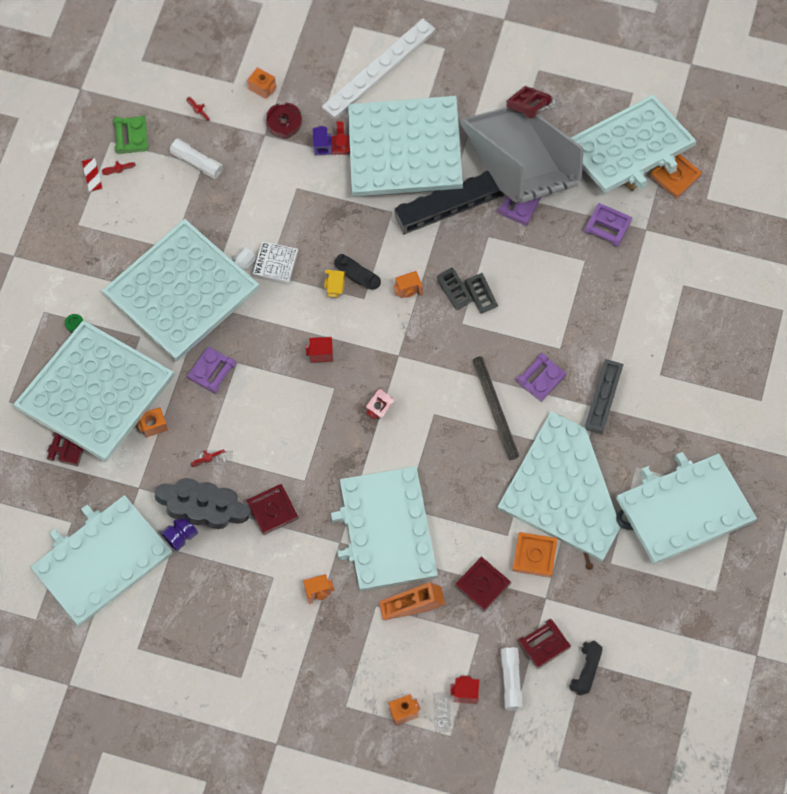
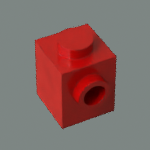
[306,337,333,363]
[450,675,480,704]

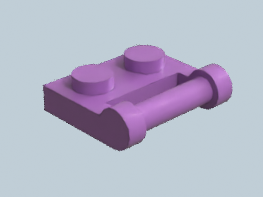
[497,196,542,226]
[584,203,632,247]
[187,346,237,394]
[515,353,566,402]

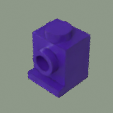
[313,126,332,156]

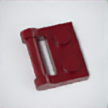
[506,86,553,119]
[517,618,571,670]

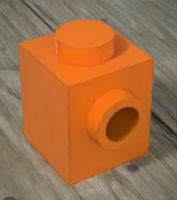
[247,67,277,99]
[388,694,421,726]

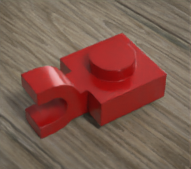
[332,121,350,155]

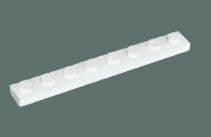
[322,18,436,121]

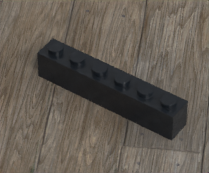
[395,171,505,235]

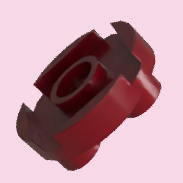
[266,103,302,139]

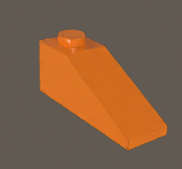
[379,582,445,620]

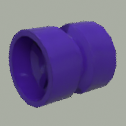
[161,519,198,551]

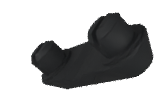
[334,254,381,290]
[569,640,603,696]

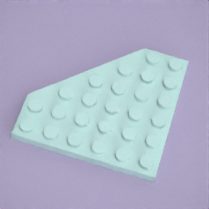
[498,411,621,562]

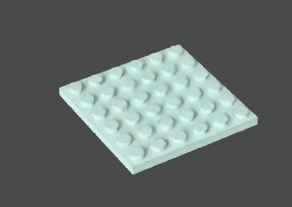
[348,96,463,197]
[102,219,260,361]
[13,320,175,462]

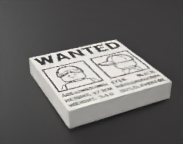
[253,241,298,284]

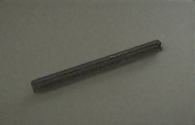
[473,356,519,460]

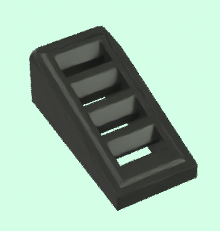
[437,267,473,310]
[464,273,498,314]

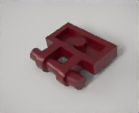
[47,432,84,466]

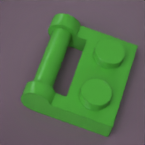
[113,116,148,154]

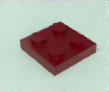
[246,483,299,535]
[455,556,511,612]

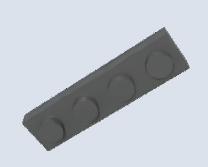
[584,359,624,434]

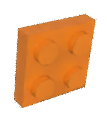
[650,154,702,199]
[512,532,558,578]

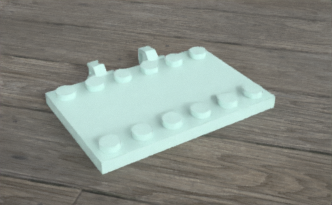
[571,95,696,193]
[616,452,757,565]
[331,466,438,591]
[30,495,173,627]

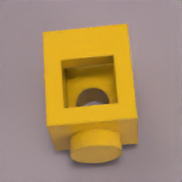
[324,270,346,298]

